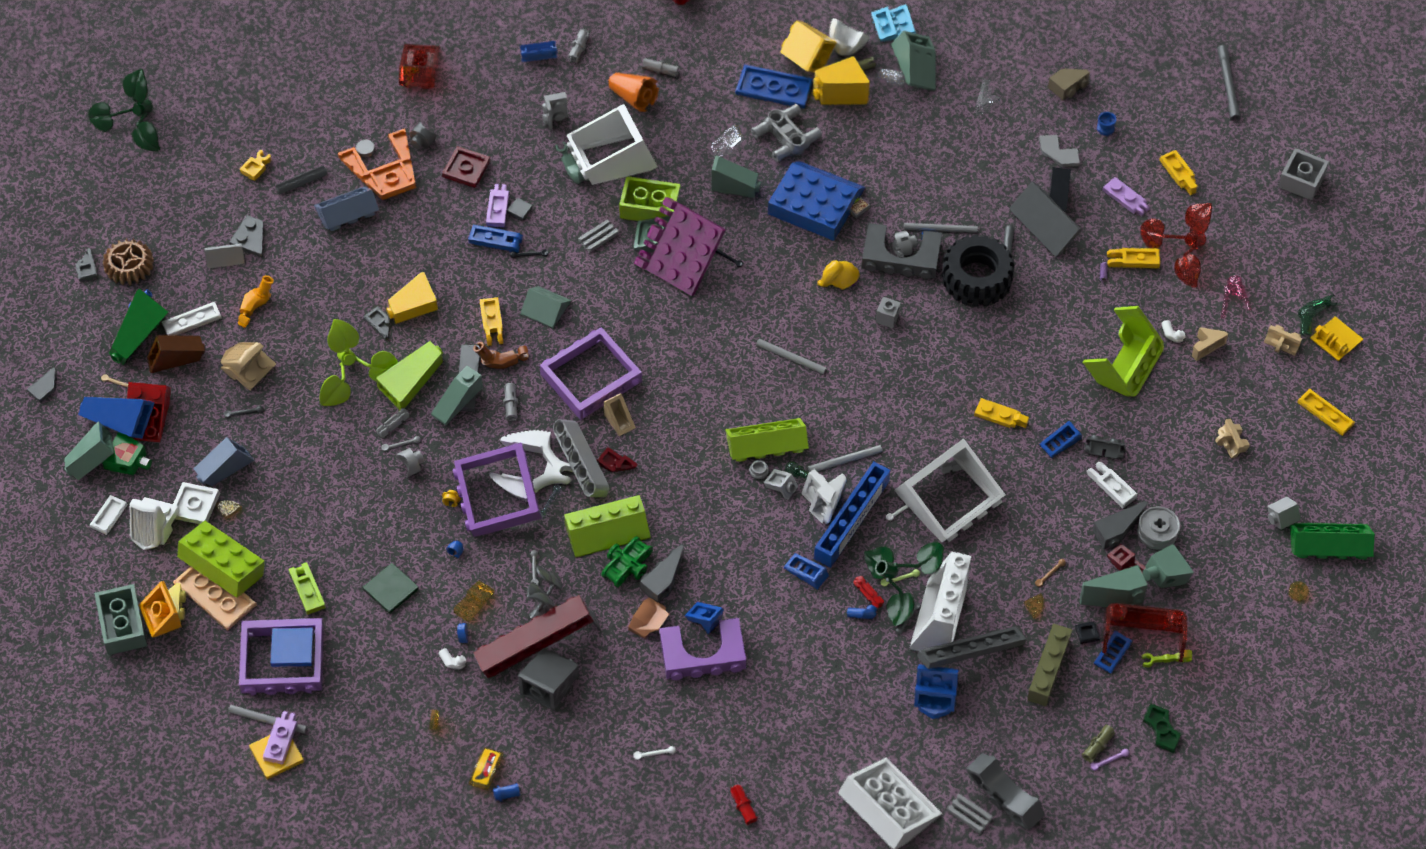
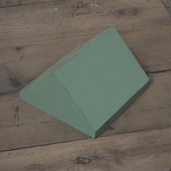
[520,286,571,328]

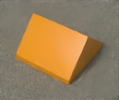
[139,581,182,637]

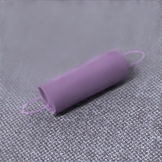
[1100,259,1108,284]

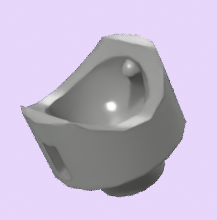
[892,231,918,257]
[396,448,425,478]

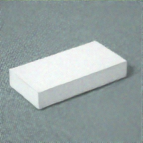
[90,495,128,535]

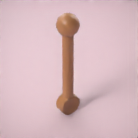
[1035,559,1066,587]

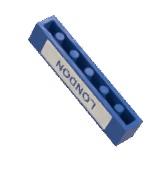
[814,461,890,568]

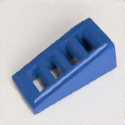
[1039,421,1082,458]
[784,553,829,590]
[1094,630,1132,674]

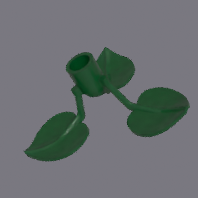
[88,68,161,151]
[864,542,944,626]

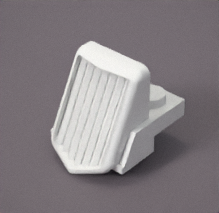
[802,469,847,524]
[129,497,180,550]

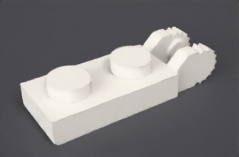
[1087,462,1138,508]

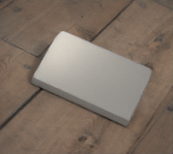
[204,244,245,268]

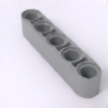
[553,419,609,498]

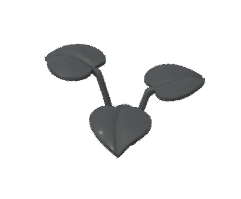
[527,565,600,630]

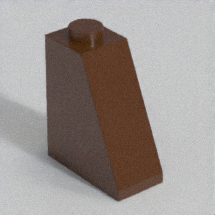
[147,335,205,373]

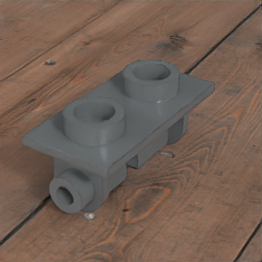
[1084,435,1125,460]

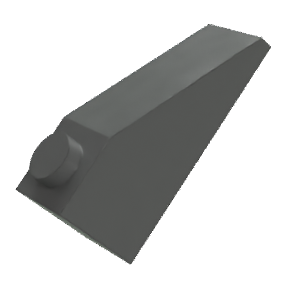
[1092,501,1148,549]

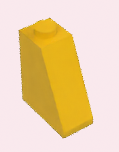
[386,272,438,324]

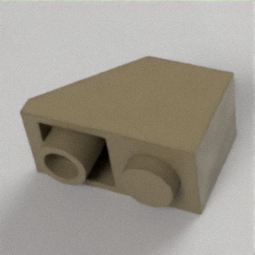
[1048,69,1090,100]

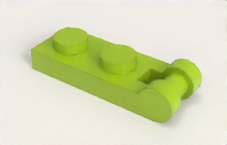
[288,562,326,615]

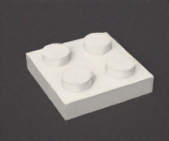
[173,482,220,524]

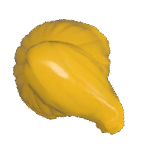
[817,260,860,290]

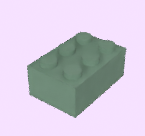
[94,584,147,655]

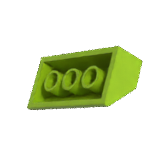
[725,418,809,462]
[564,495,651,558]

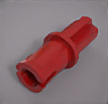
[730,785,758,825]

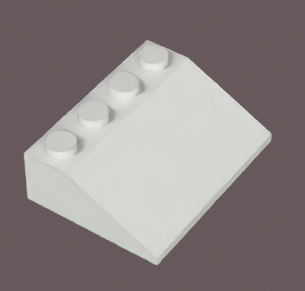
[838,758,942,849]

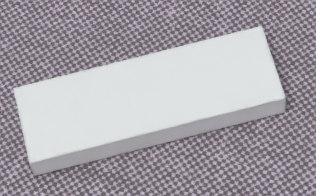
[162,302,222,336]

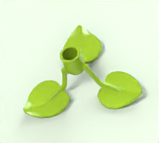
[319,319,398,406]

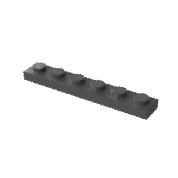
[917,626,1026,669]

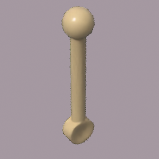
[101,374,128,388]

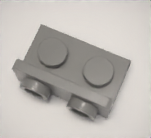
[542,92,568,130]

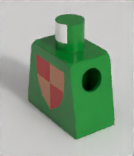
[102,432,152,475]

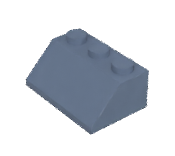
[314,186,379,231]

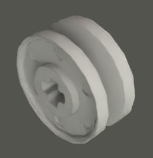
[1137,506,1180,550]

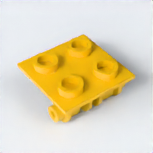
[1310,316,1363,361]

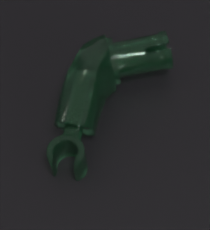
[1298,295,1337,335]

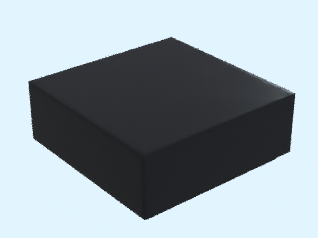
[1075,621,1100,644]

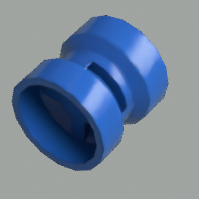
[1097,112,1116,136]

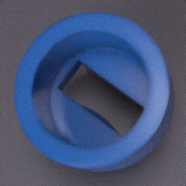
[446,541,464,558]

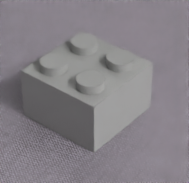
[1278,148,1329,200]

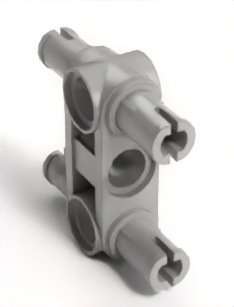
[751,104,822,162]

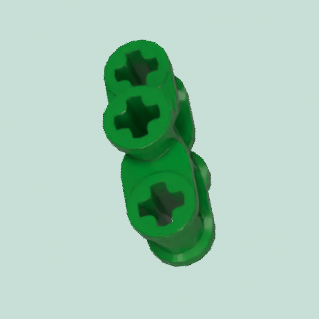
[601,536,653,588]

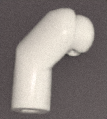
[1162,320,1185,343]
[438,648,466,670]

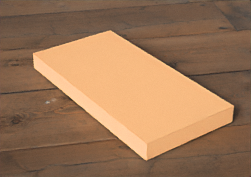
[173,567,257,631]

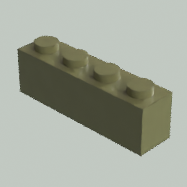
[1027,623,1072,707]

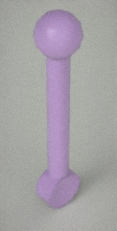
[1091,749,1129,770]

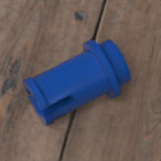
[493,783,520,802]

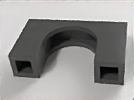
[862,223,942,279]

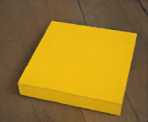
[249,735,304,780]

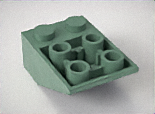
[891,31,936,91]

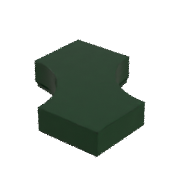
[1143,703,1182,753]

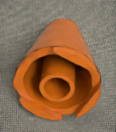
[608,73,659,112]

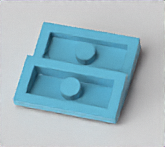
[872,4,916,42]

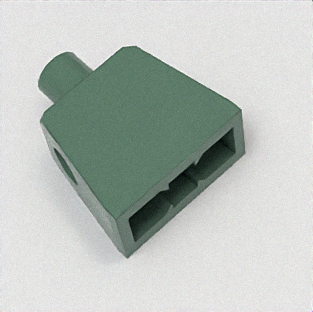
[1143,544,1194,588]

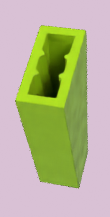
[376,341,443,410]

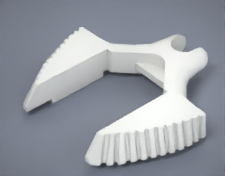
[489,430,573,502]

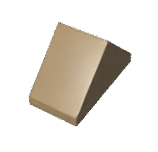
[604,393,636,436]

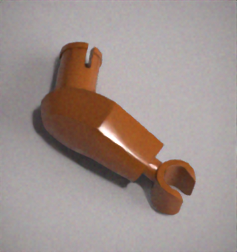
[473,342,529,369]

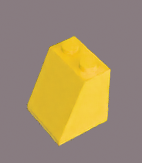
[780,21,837,72]
[813,56,870,105]

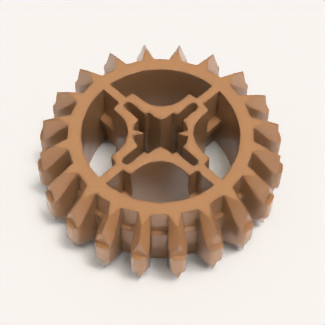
[103,238,154,286]

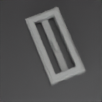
[578,219,619,253]
[947,794,993,834]

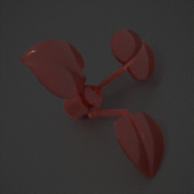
[1140,203,1212,287]

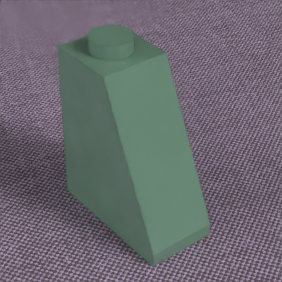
[712,156,761,198]
[64,421,114,481]

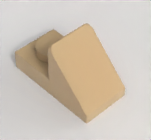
[1192,328,1228,361]

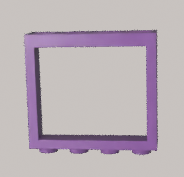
[540,327,642,420]
[453,442,542,537]
[239,618,324,696]

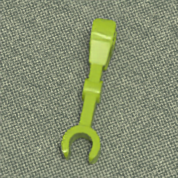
[1141,650,1193,667]

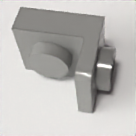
[764,469,798,500]

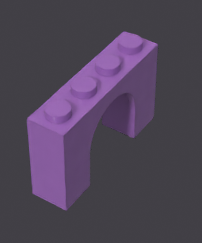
[659,618,746,680]

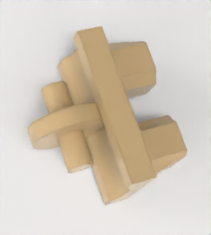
[1264,325,1302,356]
[1215,419,1250,458]

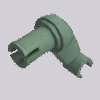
[556,141,590,184]

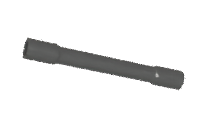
[1217,45,1241,121]

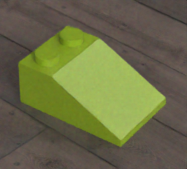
[619,176,680,221]

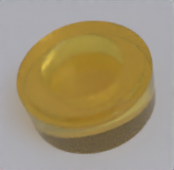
[1288,581,1309,601]
[429,709,439,730]

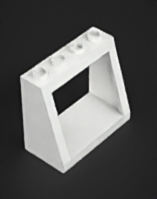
[567,104,657,185]
[895,439,1005,542]
[910,552,971,651]

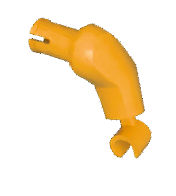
[238,275,274,328]

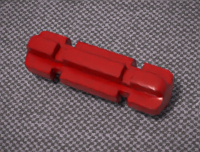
[853,576,884,609]

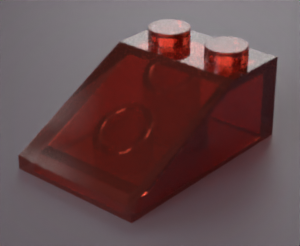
[399,44,440,89]

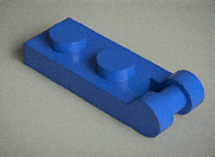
[468,225,523,253]

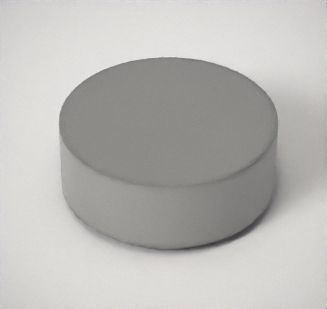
[356,140,375,157]

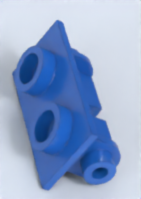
[520,41,557,62]

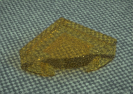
[215,501,242,520]
[1024,593,1044,619]

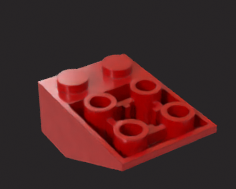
[127,382,171,442]

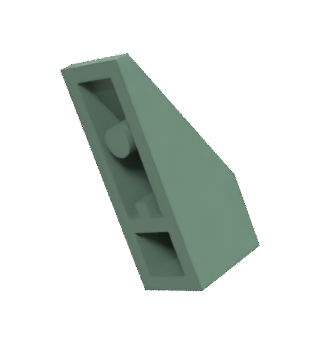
[431,366,483,425]

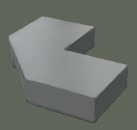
[1039,135,1080,167]

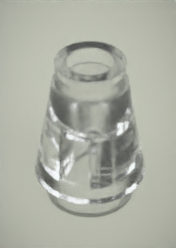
[878,68,906,88]

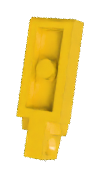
[1159,150,1197,195]
[974,398,1029,428]

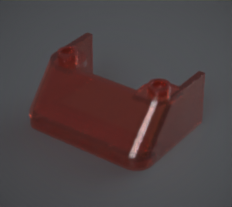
[1102,603,1187,662]

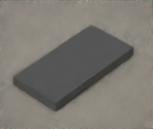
[1009,181,1082,257]

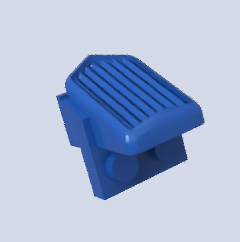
[914,664,959,719]

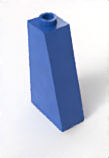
[78,397,155,439]

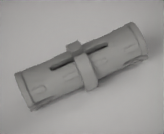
[567,29,590,63]
[642,58,679,77]
[503,383,518,421]

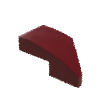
[597,447,638,472]

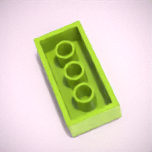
[177,521,265,598]

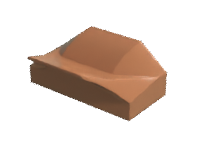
[628,597,669,639]

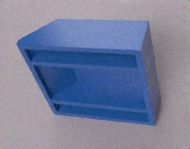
[768,161,865,241]

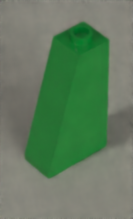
[109,289,168,365]

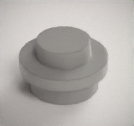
[749,460,769,479]

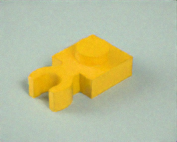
[240,150,271,181]

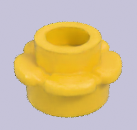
[442,490,461,507]

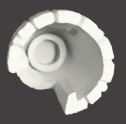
[829,18,870,56]

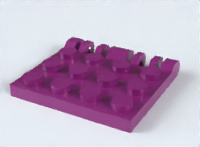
[634,197,726,296]

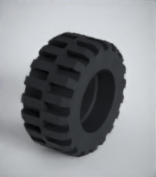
[942,235,1014,307]

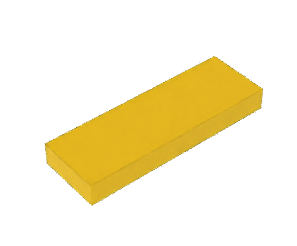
[1297,389,1355,436]

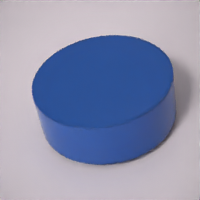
[457,623,468,643]

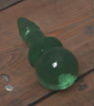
[785,461,809,479]

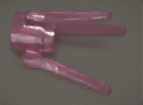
[1221,275,1252,319]

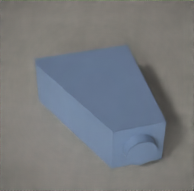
[193,437,255,486]

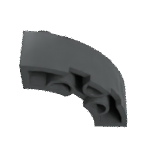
[966,753,1045,830]

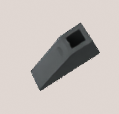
[640,544,684,603]

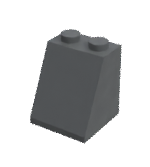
[518,648,579,711]

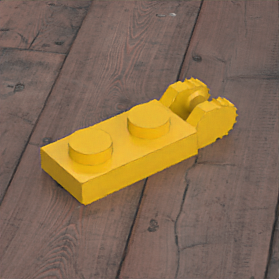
[1107,248,1160,268]
[480,297,503,346]

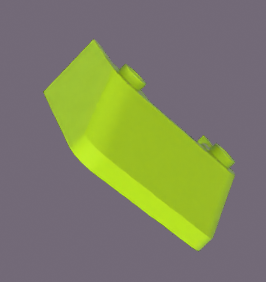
[1082,306,1164,397]

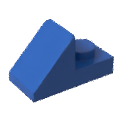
[685,602,724,634]

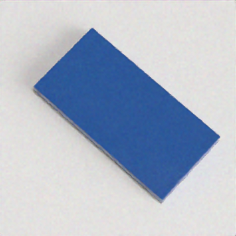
[735,64,813,109]

